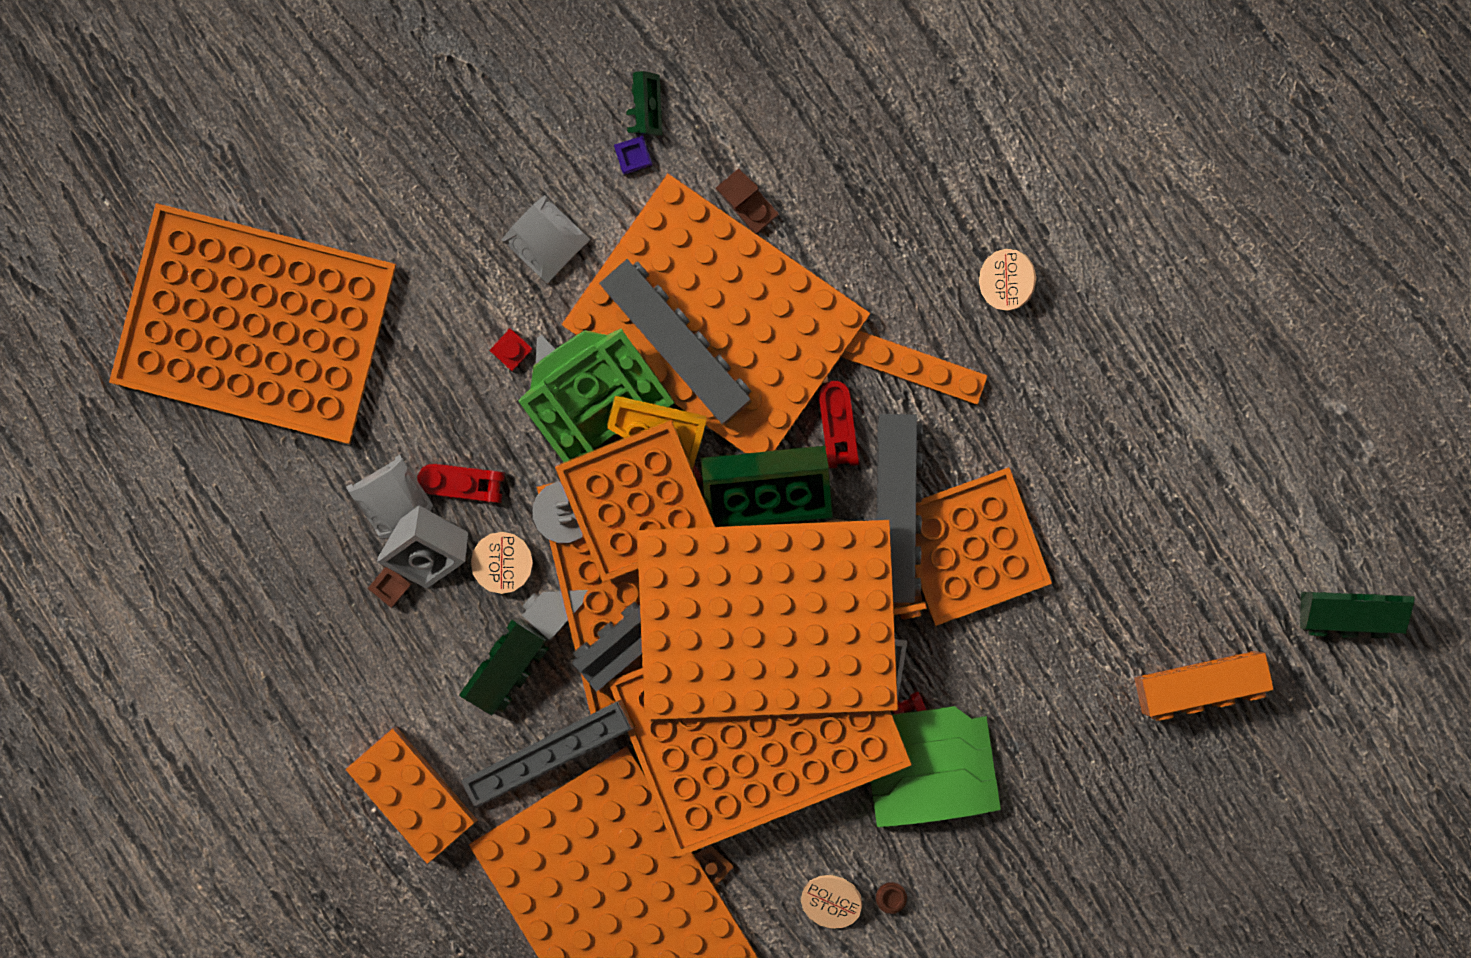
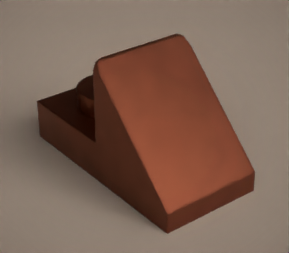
[715,168,779,234]

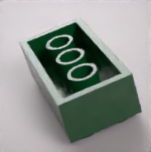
[701,446,832,527]

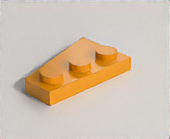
[607,396,707,470]

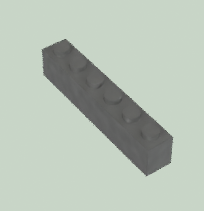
[599,259,752,426]
[876,414,923,603]

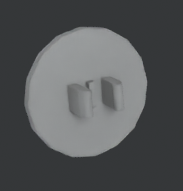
[533,482,583,543]

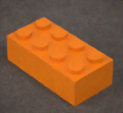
[1134,651,1274,721]
[345,726,478,864]

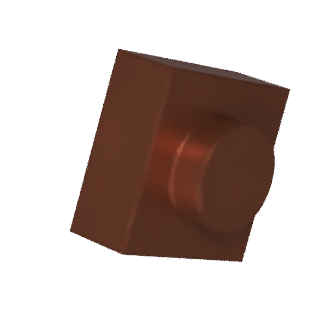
[368,567,412,608]

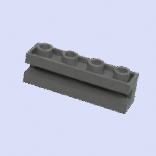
[572,601,642,692]

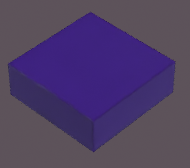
[614,136,652,176]

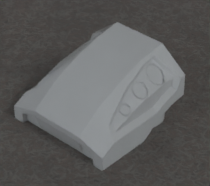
[502,195,590,284]
[346,455,433,538]

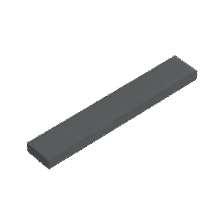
[461,700,635,809]

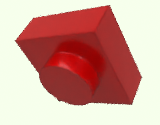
[489,328,534,372]

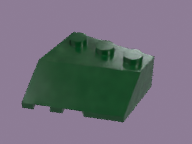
[1300,591,1415,639]
[459,618,549,716]

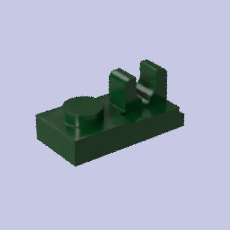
[626,71,662,136]

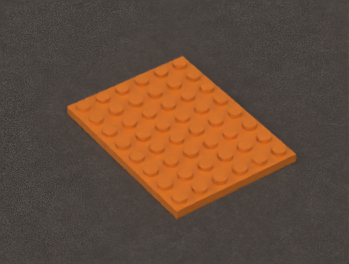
[561,173,871,453]
[109,203,397,444]
[637,520,898,720]
[608,668,912,857]
[469,746,758,958]

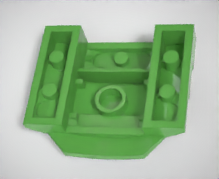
[518,329,674,462]
[870,706,1001,827]

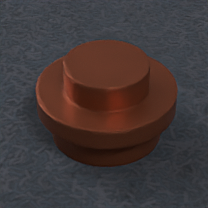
[876,882,907,914]

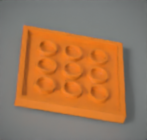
[555,419,716,582]
[915,467,1052,626]

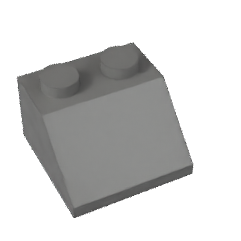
[377,506,468,589]

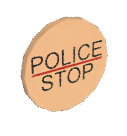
[979,249,1036,311]
[471,532,533,594]
[801,875,863,929]

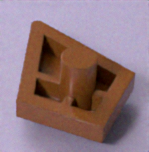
[695,845,734,887]

